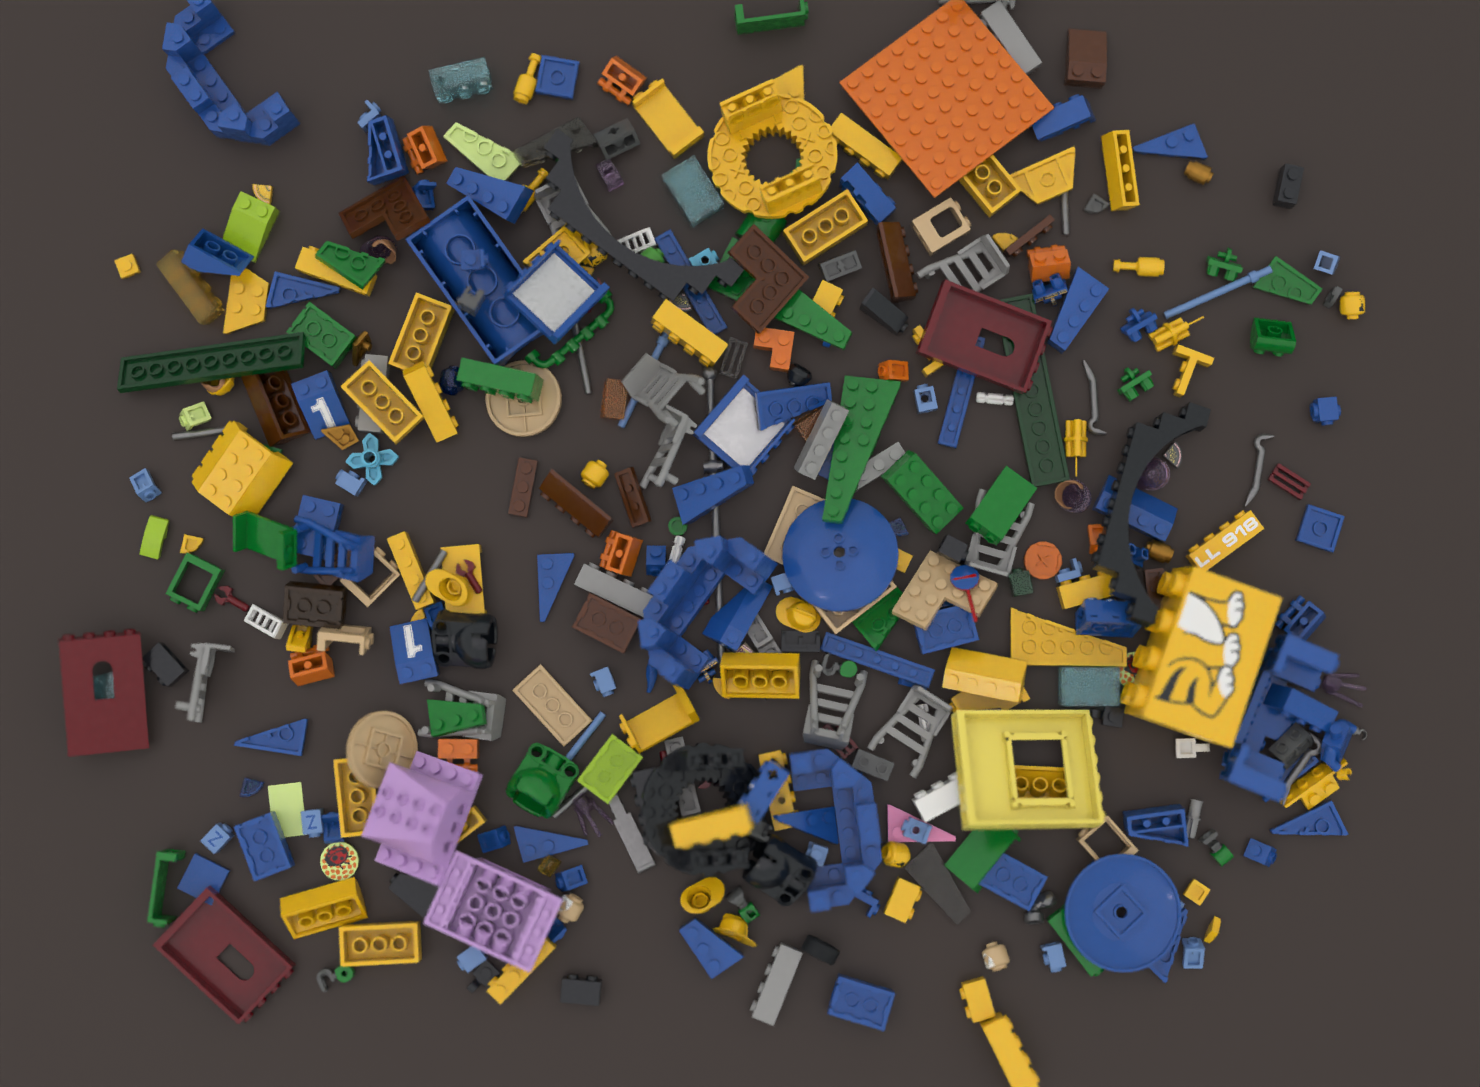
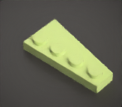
[443,122,526,181]

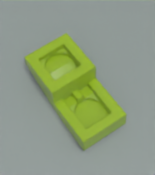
[139,515,169,560]

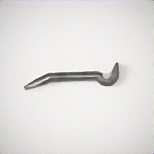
[1082,360,1107,435]
[1243,434,1274,507]
[1282,733,1322,806]

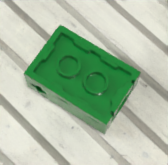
[286,302,357,369]

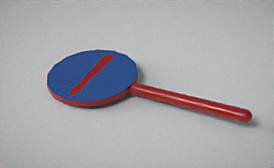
[950,565,979,622]

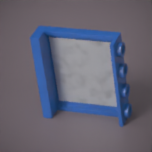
[504,240,610,345]
[692,375,795,476]

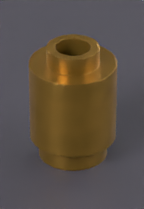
[1184,160,1213,185]
[1145,539,1174,563]

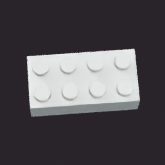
[911,771,960,822]

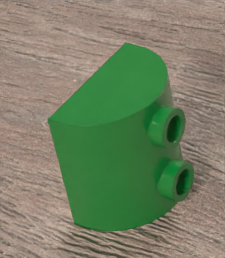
[735,213,787,243]
[1250,317,1296,357]

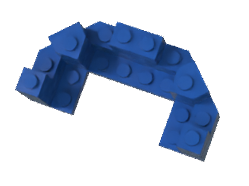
[162,0,300,146]
[638,536,778,690]
[1219,634,1339,802]
[789,748,882,912]

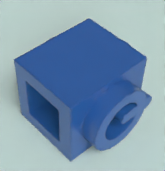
[1310,396,1341,426]

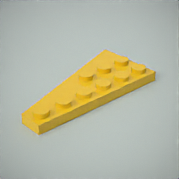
[1010,608,1127,667]

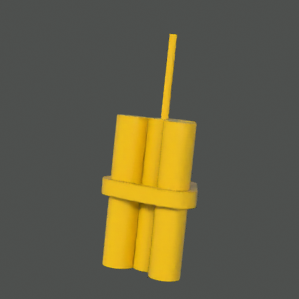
[1148,316,1204,352]
[1064,419,1088,477]

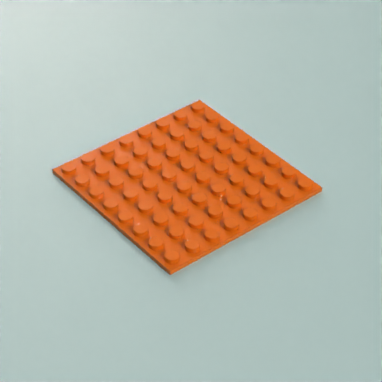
[839,0,1054,198]

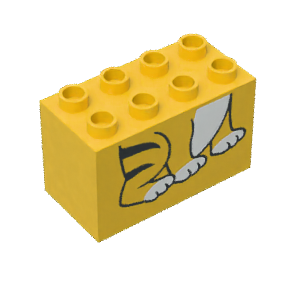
[1120,566,1282,748]

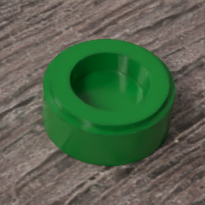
[668,517,687,536]

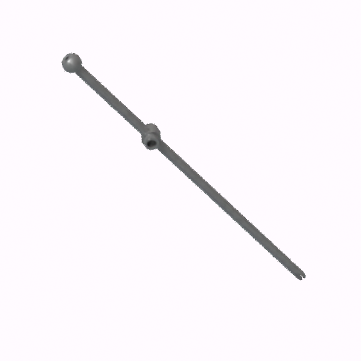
[702,367,725,668]

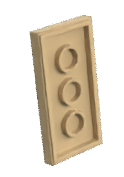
[512,664,593,747]

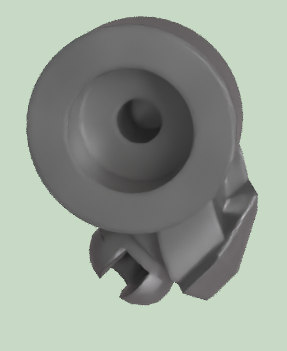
[1024,891,1057,924]

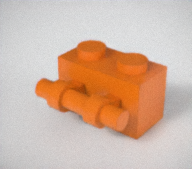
[597,56,647,105]
[402,126,447,175]
[1026,244,1071,282]
[599,530,643,577]
[288,644,335,686]
[438,738,480,772]

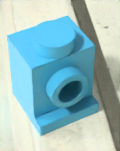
[689,248,719,266]

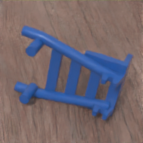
[291,516,375,582]

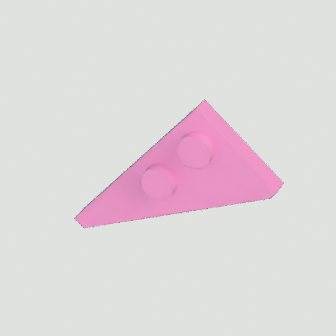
[887,804,956,842]

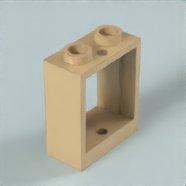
[339,546,400,607]
[1076,814,1139,861]

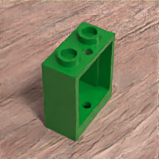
[166,553,225,613]

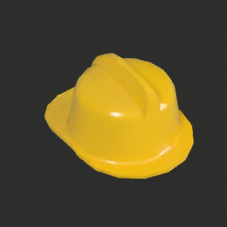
[425,569,468,606]
[776,597,821,633]
[680,877,725,914]
[713,913,756,947]

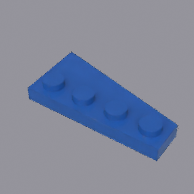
[755,382,832,431]

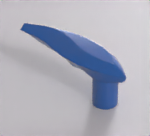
[646,660,658,693]

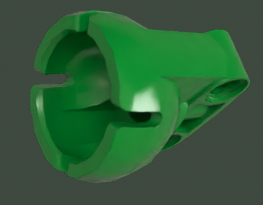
[506,743,579,819]

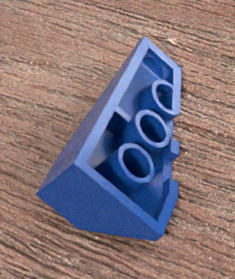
[702,582,773,653]

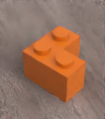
[754,328,794,373]

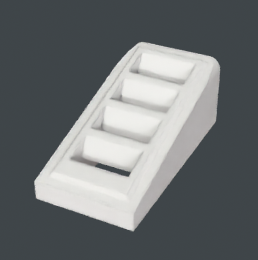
[617,227,657,253]
[244,604,288,639]

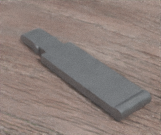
[609,793,656,874]

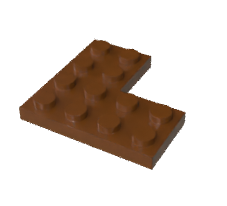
[338,175,431,241]
[727,224,809,334]

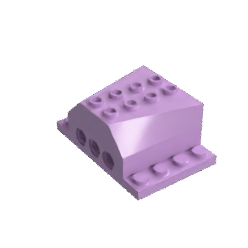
[361,751,483,886]
[423,850,563,972]

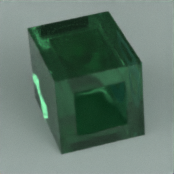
[1008,568,1034,597]

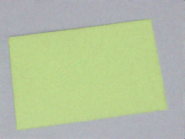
[268,782,307,837]

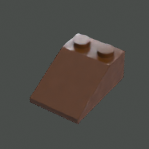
[1064,29,1107,88]

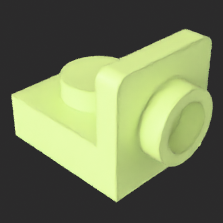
[179,401,212,431]

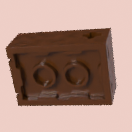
[572,593,642,654]

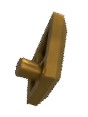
[352,331,372,367]
[321,424,359,450]

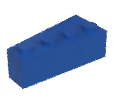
[446,167,534,224]
[1046,267,1109,354]
[672,465,754,525]

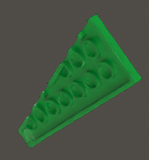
[708,237,852,350]
[822,376,901,524]

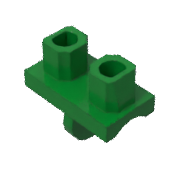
[1206,248,1243,281]
[1117,367,1154,402]

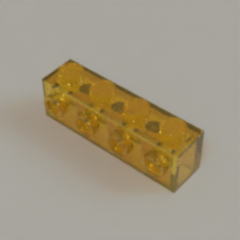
[156,250,225,325]

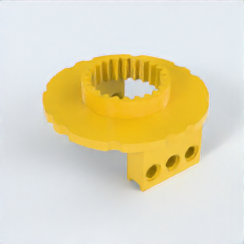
[707,79,838,219]

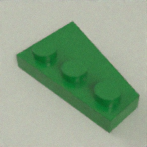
[315,241,386,290]
[1252,256,1322,305]
[852,587,903,651]
[427,699,487,738]

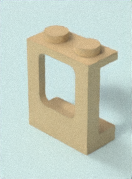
[911,197,971,256]
[317,624,374,655]

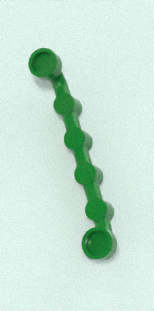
[524,290,614,368]

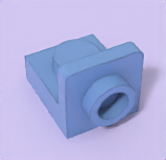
[357,100,382,133]
[129,468,162,502]
[1054,558,1083,583]
[1182,937,1205,969]

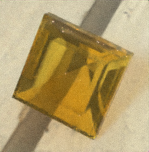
[537,855,561,877]

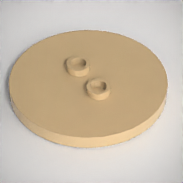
[486,360,562,437]
[346,711,418,789]

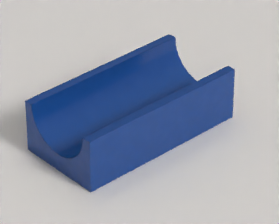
[405,195,544,366]

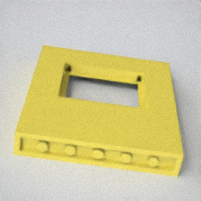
[951,710,1105,830]

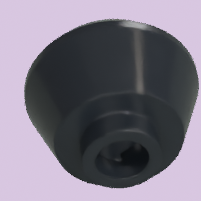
[787,363,812,387]

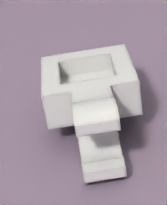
[1175,738,1210,758]

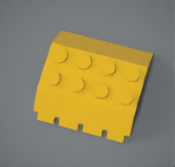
[192,420,293,517]

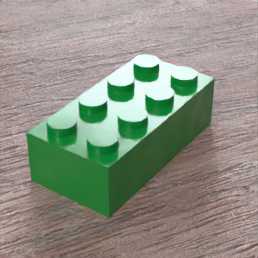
[456,358,544,404]
[881,450,963,534]

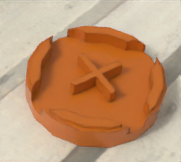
[1023,542,1062,580]

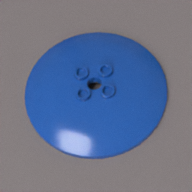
[782,499,898,612]
[1064,854,1182,972]

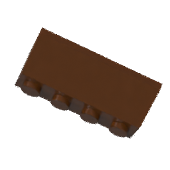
[876,222,918,304]
[241,370,311,447]
[539,469,614,538]

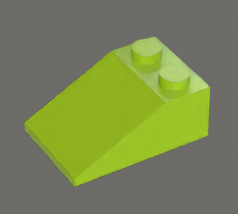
[223,191,280,263]

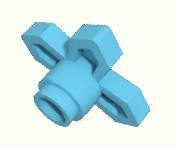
[346,433,399,486]

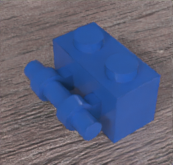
[1275,595,1326,641]

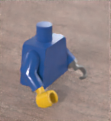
[1320,719,1367,780]

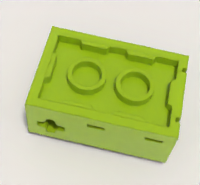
[577,734,643,804]

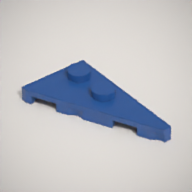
[1270,800,1348,836]

